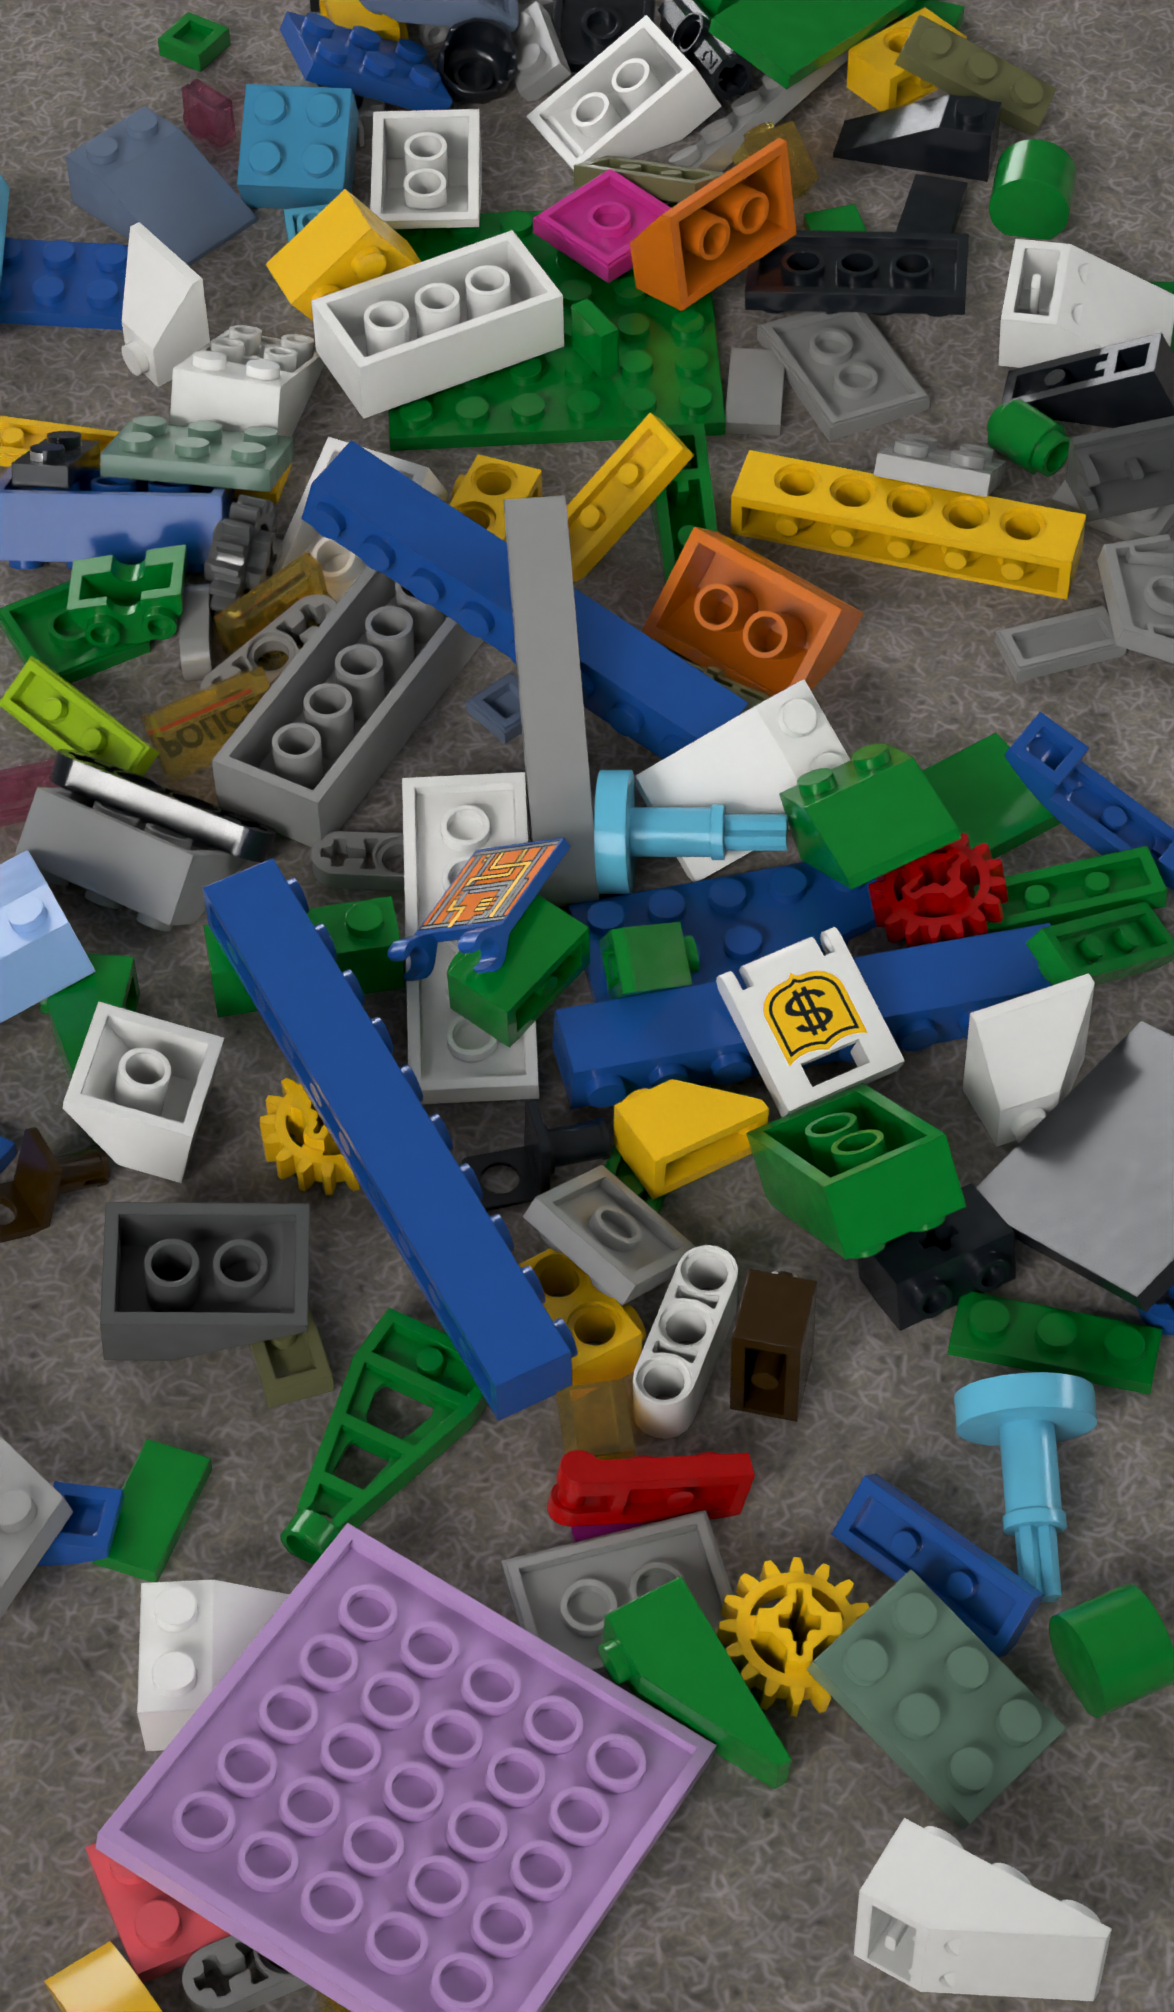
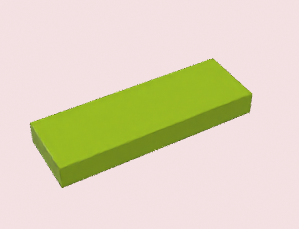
[0,656,160,776]

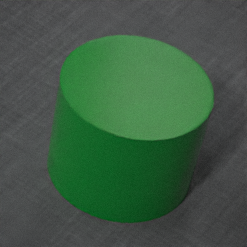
[989,139,1076,240]
[1049,1583,1174,1718]

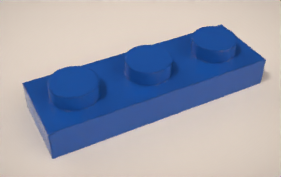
[831,1474,1045,1657]

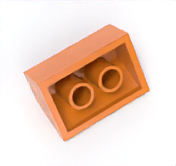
[630,138,797,311]
[641,527,864,696]

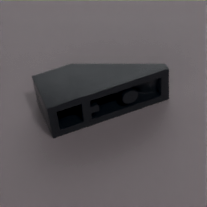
[833,94,1002,182]
[1001,332,1174,428]

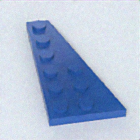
[569,862,903,1003]

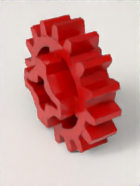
[869,833,1008,948]

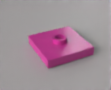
[533,168,671,283]

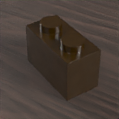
[730,1269,817,1422]

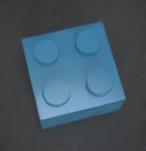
[237,84,359,209]

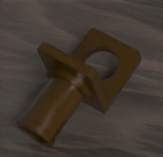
[0,1127,110,1243]

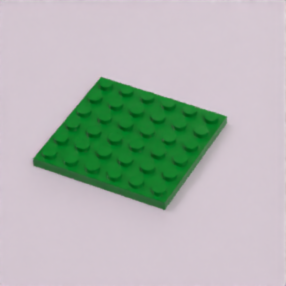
[388,203,726,451]

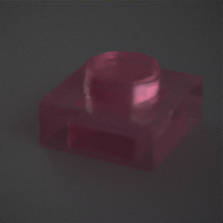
[181,78,236,148]

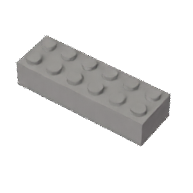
[212,566,484,847]

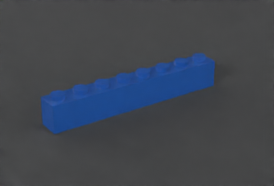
[301,440,748,760]
[552,923,1052,1109]

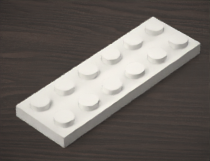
[402,772,540,1104]

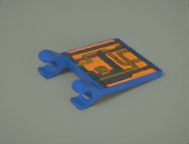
[387,837,571,981]

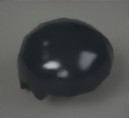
[437,17,517,104]

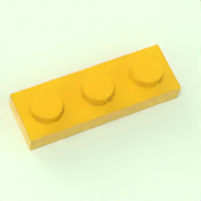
[567,413,694,582]

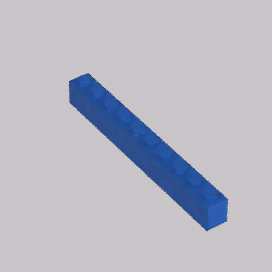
[202,858,578,1421]

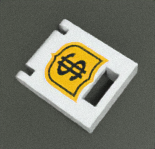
[716,927,905,1117]

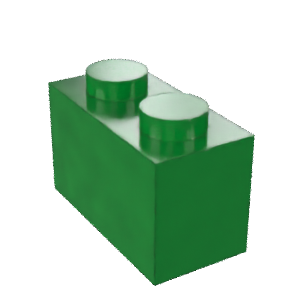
[447,894,590,1048]

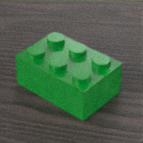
[746,1083,967,1260]

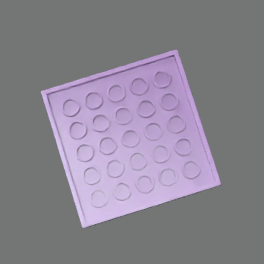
[95,1523,717,2012]

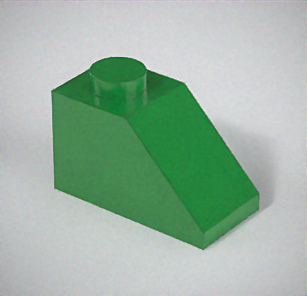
[598,922,699,1000]

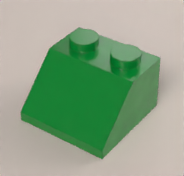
[779,743,961,890]

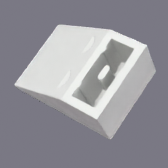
[998,239,1174,368]
[169,325,325,437]
[854,1818,1112,2001]

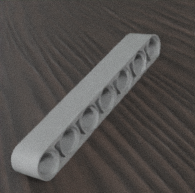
[504,495,599,908]

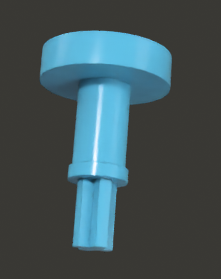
[594,770,788,894]
[954,1372,1097,1602]

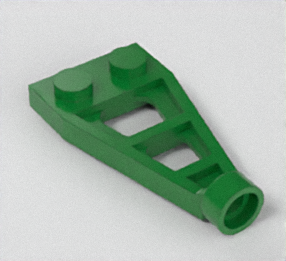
[280,1307,488,1565]

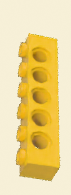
[730,450,1086,600]

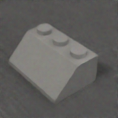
[14,787,246,932]

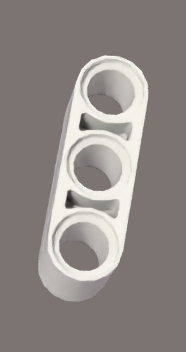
[633,1245,738,1439]

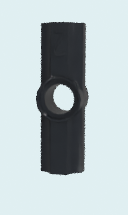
[658,0,754,100]

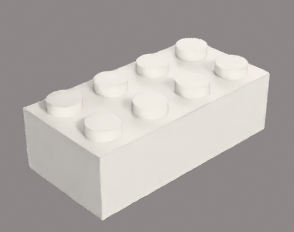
[311,230,564,419]

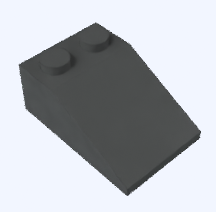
[100,1202,310,1361]

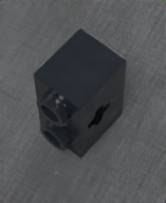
[858,1183,1016,1331]

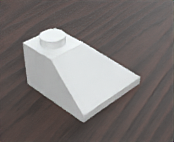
[122,222,210,387]
[963,973,1095,1147]

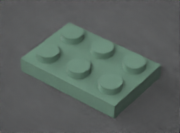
[100,416,295,492]
[807,1569,1066,1830]

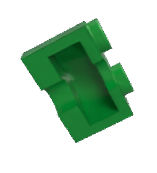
[66,544,188,648]

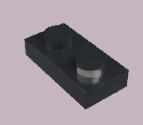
[11,431,100,489]

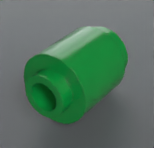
[987,399,1070,477]

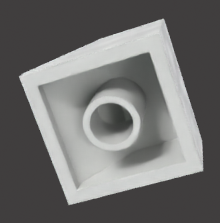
[62,1002,224,1183]

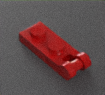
[547,1450,755,1527]

